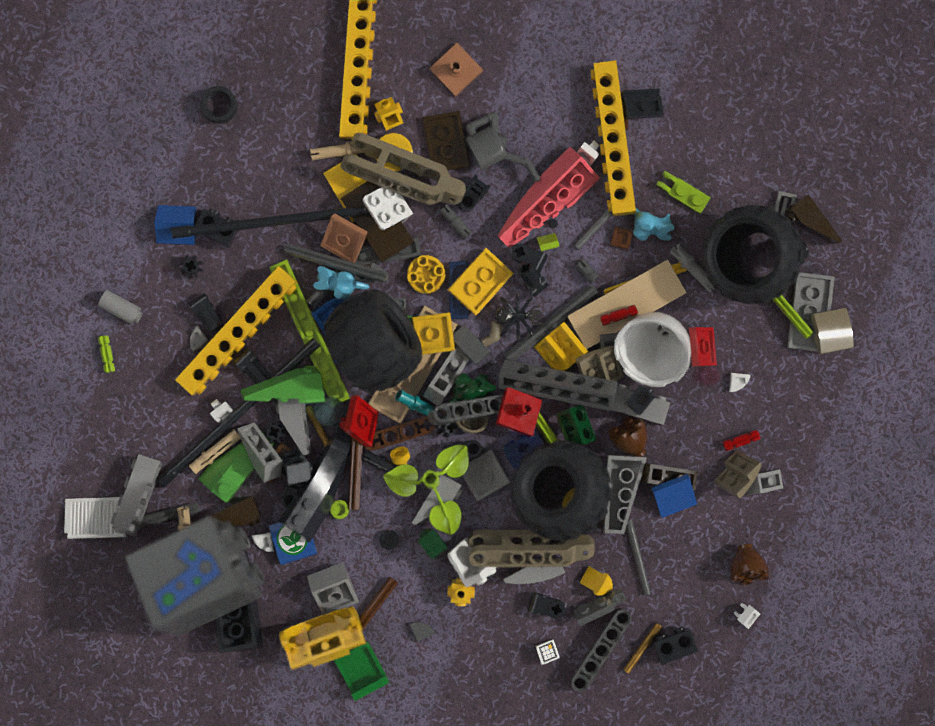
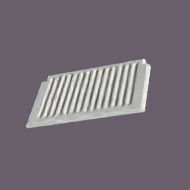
[64,497,126,539]

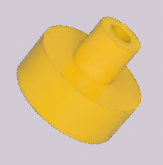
[390,446,410,465]

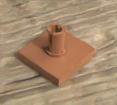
[429,43,483,97]
[321,213,367,263]

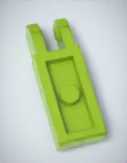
[656,171,711,214]

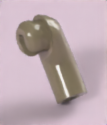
[481,321,503,347]

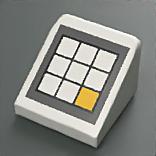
[535,640,560,665]

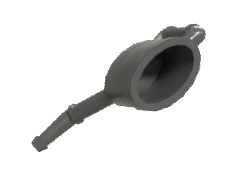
[465,112,541,182]

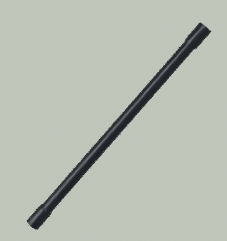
[171,205,371,239]
[157,338,321,488]

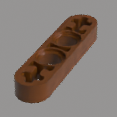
[365,417,435,451]

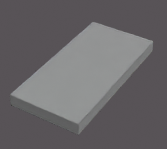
[787,272,835,352]

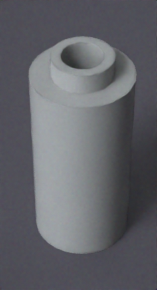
[98,290,143,325]

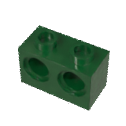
[556,405,597,445]
[418,528,448,560]

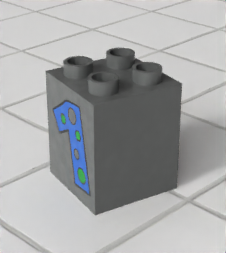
[125,517,264,636]

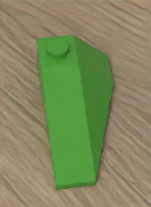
[241,365,325,403]
[199,430,276,503]

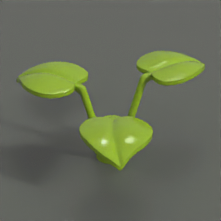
[383,445,469,535]

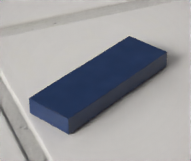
[449,261,469,319]

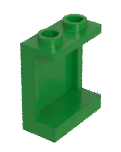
[333,640,390,701]

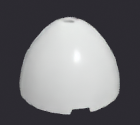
[614,312,691,387]

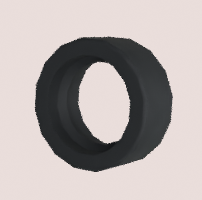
[200,86,238,124]

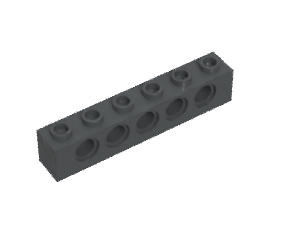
[499,360,618,411]

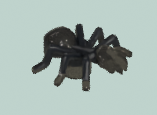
[495,293,542,340]

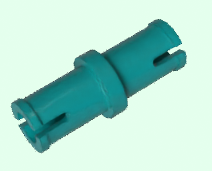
[395,390,433,416]

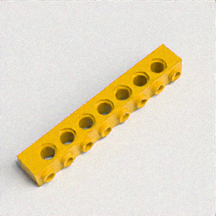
[339,0,377,140]
[590,60,636,217]
[175,266,298,395]

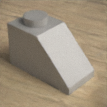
[743,469,783,496]

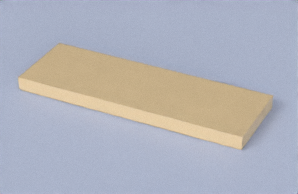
[567,260,686,349]
[368,305,458,424]

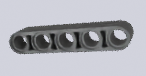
[428,394,504,425]
[571,609,631,692]

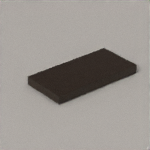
[340,181,414,263]

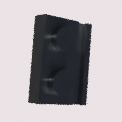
[621,88,664,119]

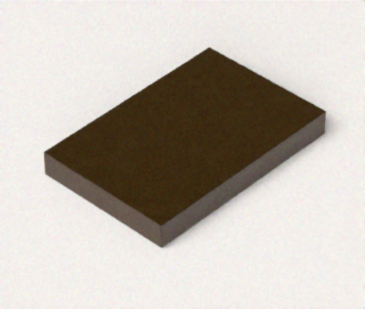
[422,111,470,171]

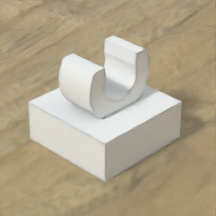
[577,141,600,166]
[210,399,234,423]
[734,603,760,629]

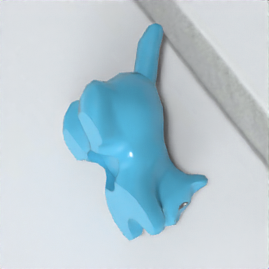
[633,208,674,241]
[313,266,369,299]

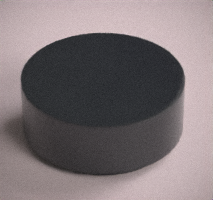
[379,530,399,550]

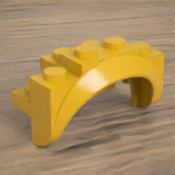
[279,606,366,670]

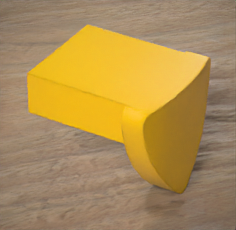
[580,566,613,595]

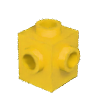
[374,97,403,131]
[447,577,475,606]

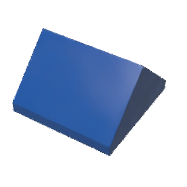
[154,205,196,245]

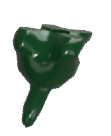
[446,373,496,404]

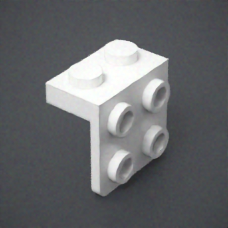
[363,187,413,230]
[448,538,496,587]

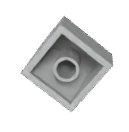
[307,562,359,614]

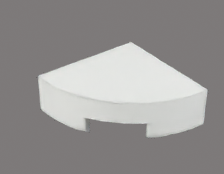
[729,373,750,392]
[252,533,274,552]

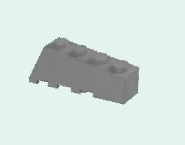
[111,455,162,537]
[603,456,647,534]

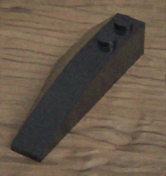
[278,424,352,543]
[215,550,264,653]

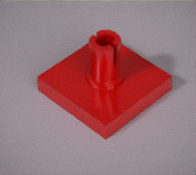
[689,327,717,366]
[496,387,542,437]
[339,395,379,447]

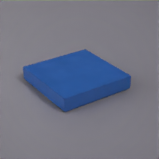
[652,474,697,518]

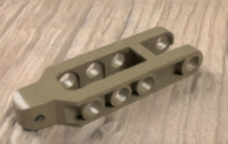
[341,133,466,205]
[469,530,595,567]

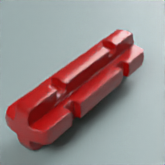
[600,305,638,326]
[723,430,760,451]

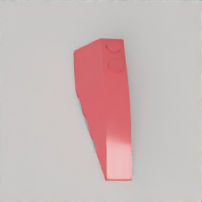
[498,147,600,248]

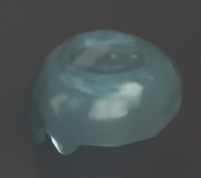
[314,396,345,426]

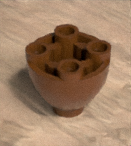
[608,416,647,457]
[730,544,769,585]

